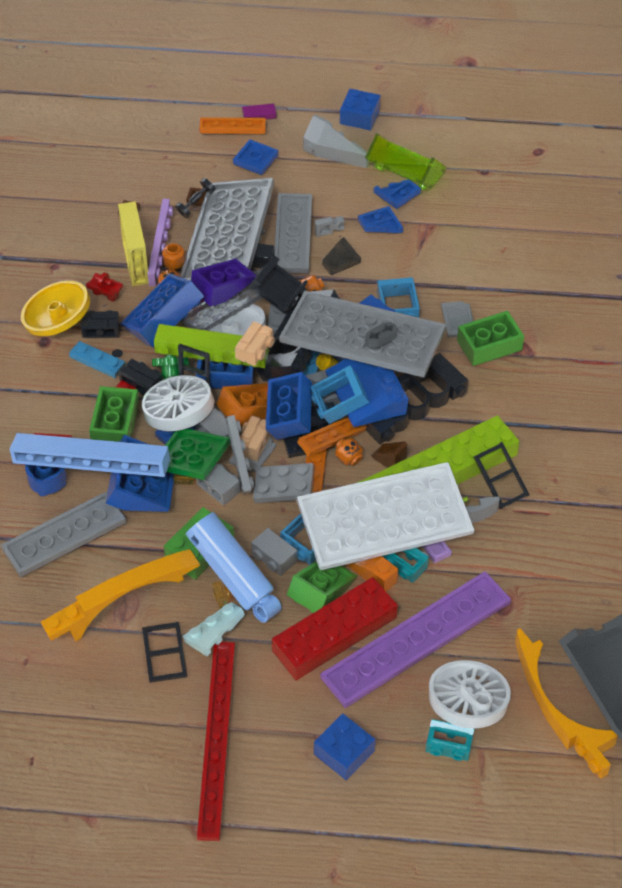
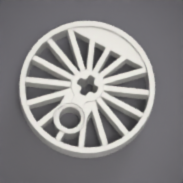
[142,375,214,431]
[429,660,511,728]

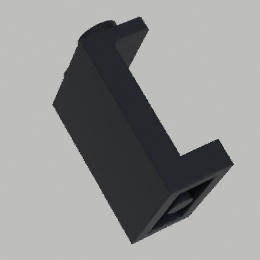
[250,255,308,313]

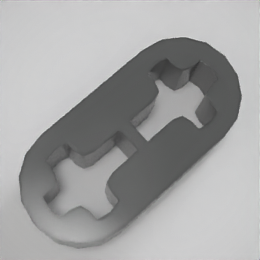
[365,322,397,348]

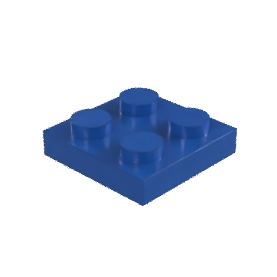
[233,139,279,175]

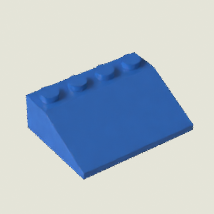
[120,273,204,348]
[325,359,409,427]
[106,435,174,512]

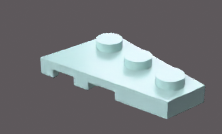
[183,602,245,657]

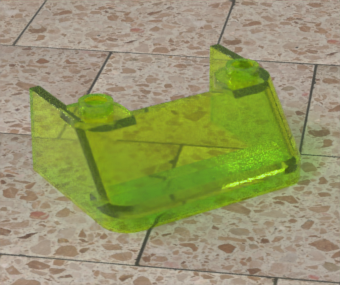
[365,133,447,190]

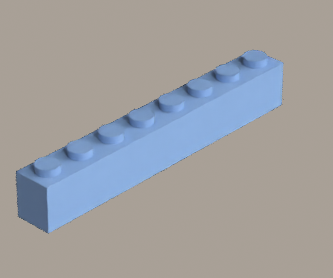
[10,433,170,477]

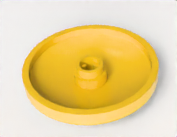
[21,281,90,336]

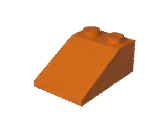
[217,383,268,427]

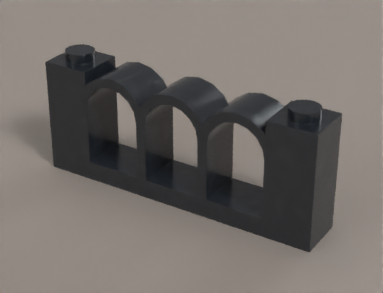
[255,289,340,381]
[365,353,468,445]

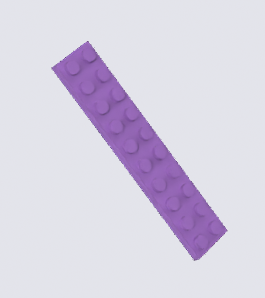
[320,571,511,708]

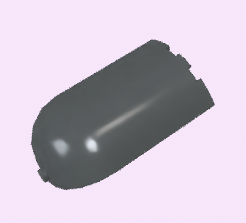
[559,614,622,740]

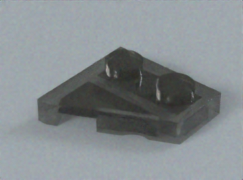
[322,237,361,275]

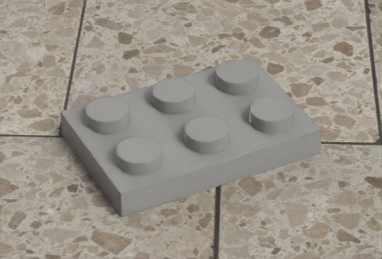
[253,463,315,503]

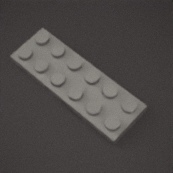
[274,193,312,273]
[1,492,126,577]

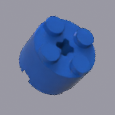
[25,464,67,496]

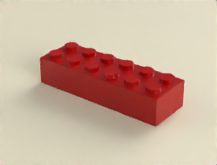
[272,577,398,681]

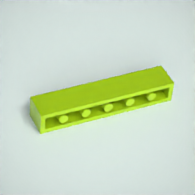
[154,324,269,368]

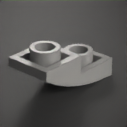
[466,496,500,523]

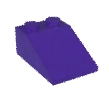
[191,259,257,307]

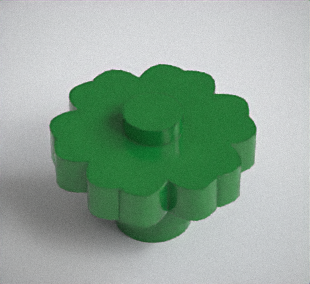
[152,355,189,380]

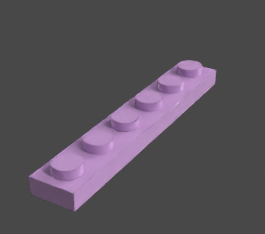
[147,199,173,286]

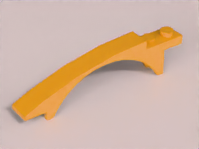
[41,549,200,642]
[515,628,618,779]

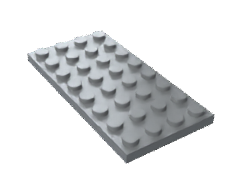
[180,178,274,280]
[280,291,446,377]

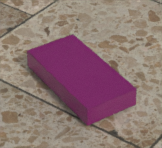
[242,103,276,119]

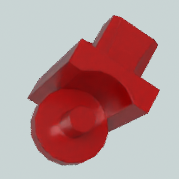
[86,272,123,302]

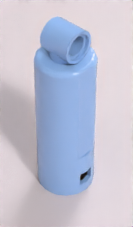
[185,512,281,623]

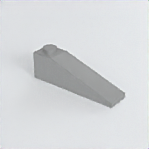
[303,114,369,168]

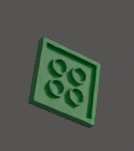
[165,429,231,480]

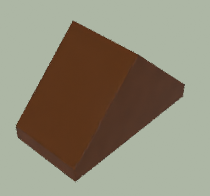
[371,441,407,468]

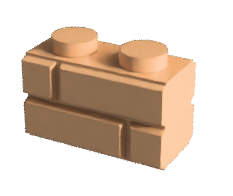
[235,321,275,366]
[239,416,271,461]

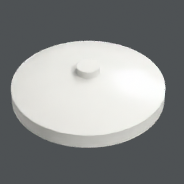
[194,302,266,335]

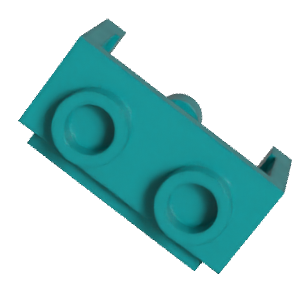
[382,548,429,583]
[425,719,474,761]

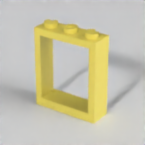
[118,201,149,286]

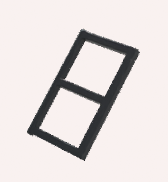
[178,344,210,387]
[473,442,530,509]
[142,622,187,683]

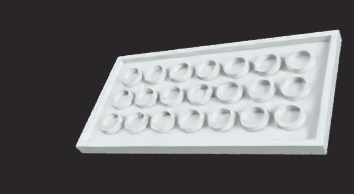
[297,462,474,570]

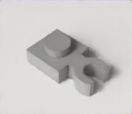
[315,216,345,237]

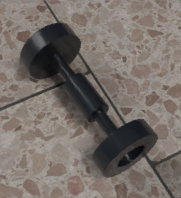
[175,178,216,218]

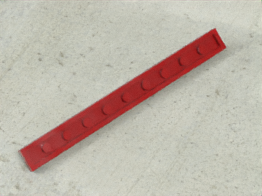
[197,642,235,841]

